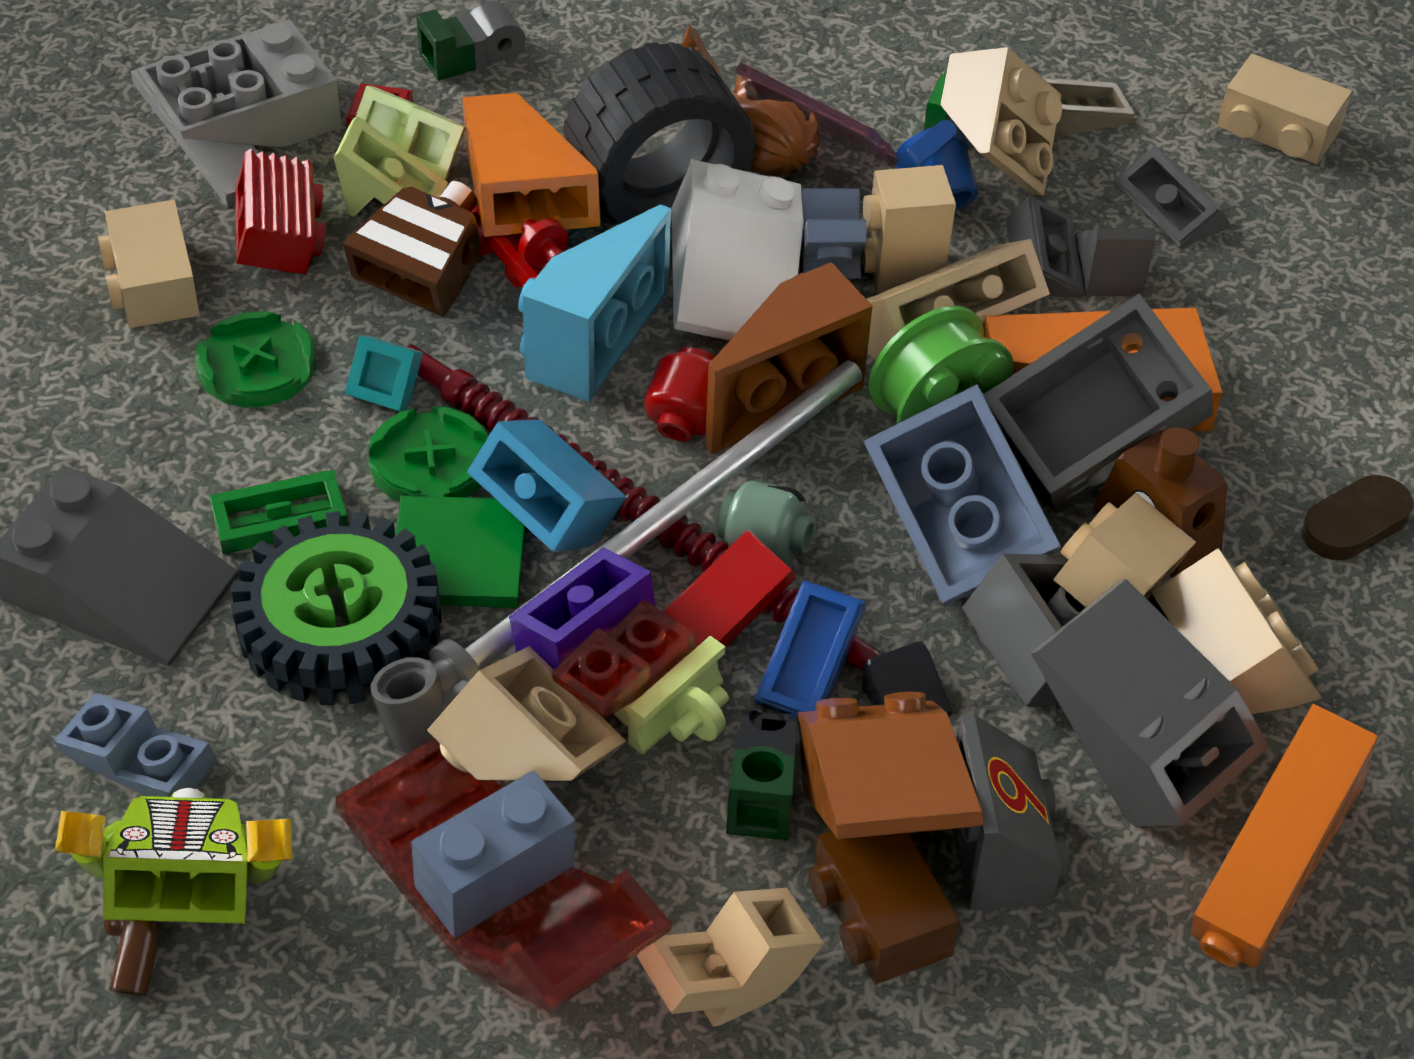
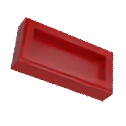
[657,530,796,648]

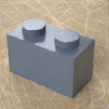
[411,770,575,939]

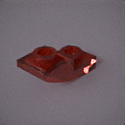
[552,599,696,717]

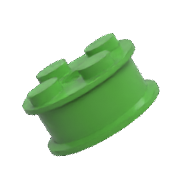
[868,306,1014,424]

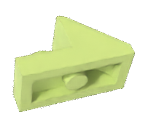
[334,116,448,217]

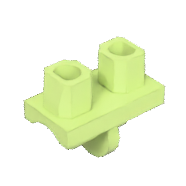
[609,633,729,755]

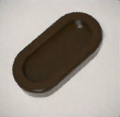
[1302,475,1413,560]

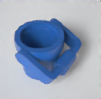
[894,120,978,211]

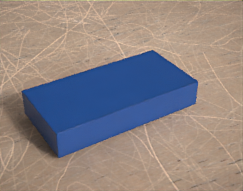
[754,580,866,719]

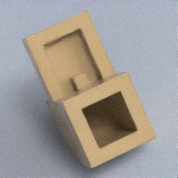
[637,888,824,1027]

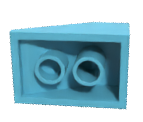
[518,204,671,402]

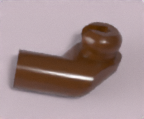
[104,920,158,996]

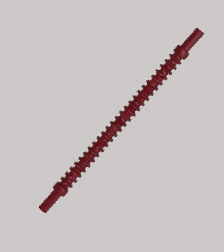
[407,344,884,672]

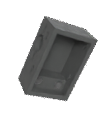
[983,293,1213,514]

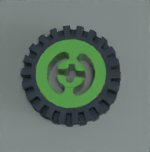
[231,511,442,705]

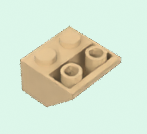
[941,47,1062,196]
[1151,548,1322,714]

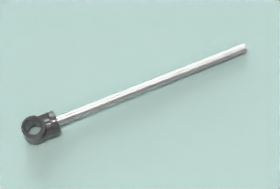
[371,360,862,753]

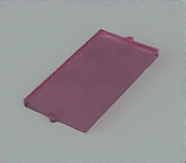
[735,62,897,164]

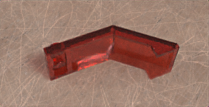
[335,738,672,1013]

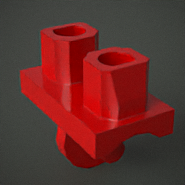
[489,218,568,288]

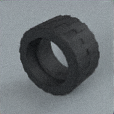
[563,42,756,231]

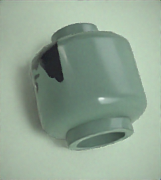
[717,480,816,566]

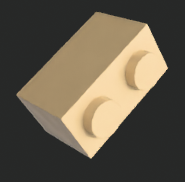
[1217,53,1352,164]
[860,165,956,292]
[98,199,200,328]
[1053,493,1196,607]

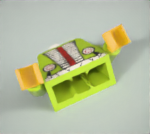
[55,788,293,924]

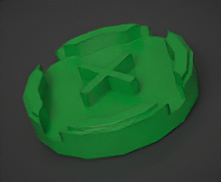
[195,311,316,408]
[368,406,488,502]

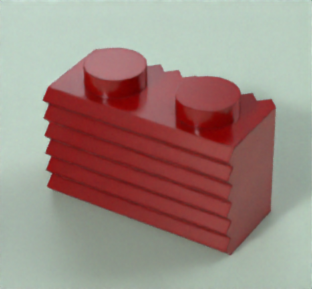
[235,149,325,274]

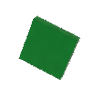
[395,496,526,608]

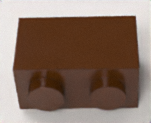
[808,831,960,985]

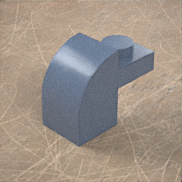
[800,188,867,280]

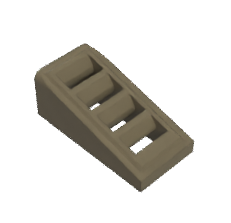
[1043,78,1137,137]

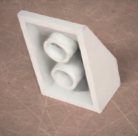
[671,159,804,341]

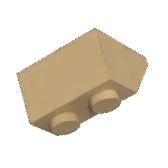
[427,646,626,781]

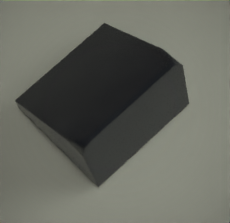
[862,641,952,717]

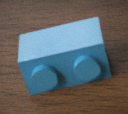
[467,420,626,552]

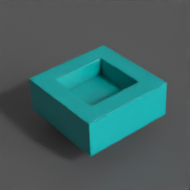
[344,335,423,411]

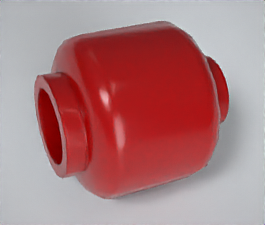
[643,347,715,442]

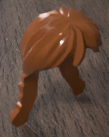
[681,24,820,177]

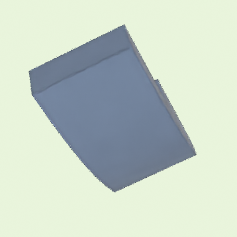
[53,693,218,797]

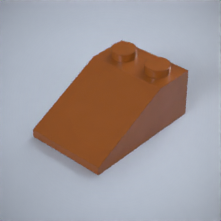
[705,262,873,454]
[798,692,983,839]

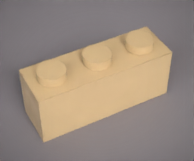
[867,239,1050,360]

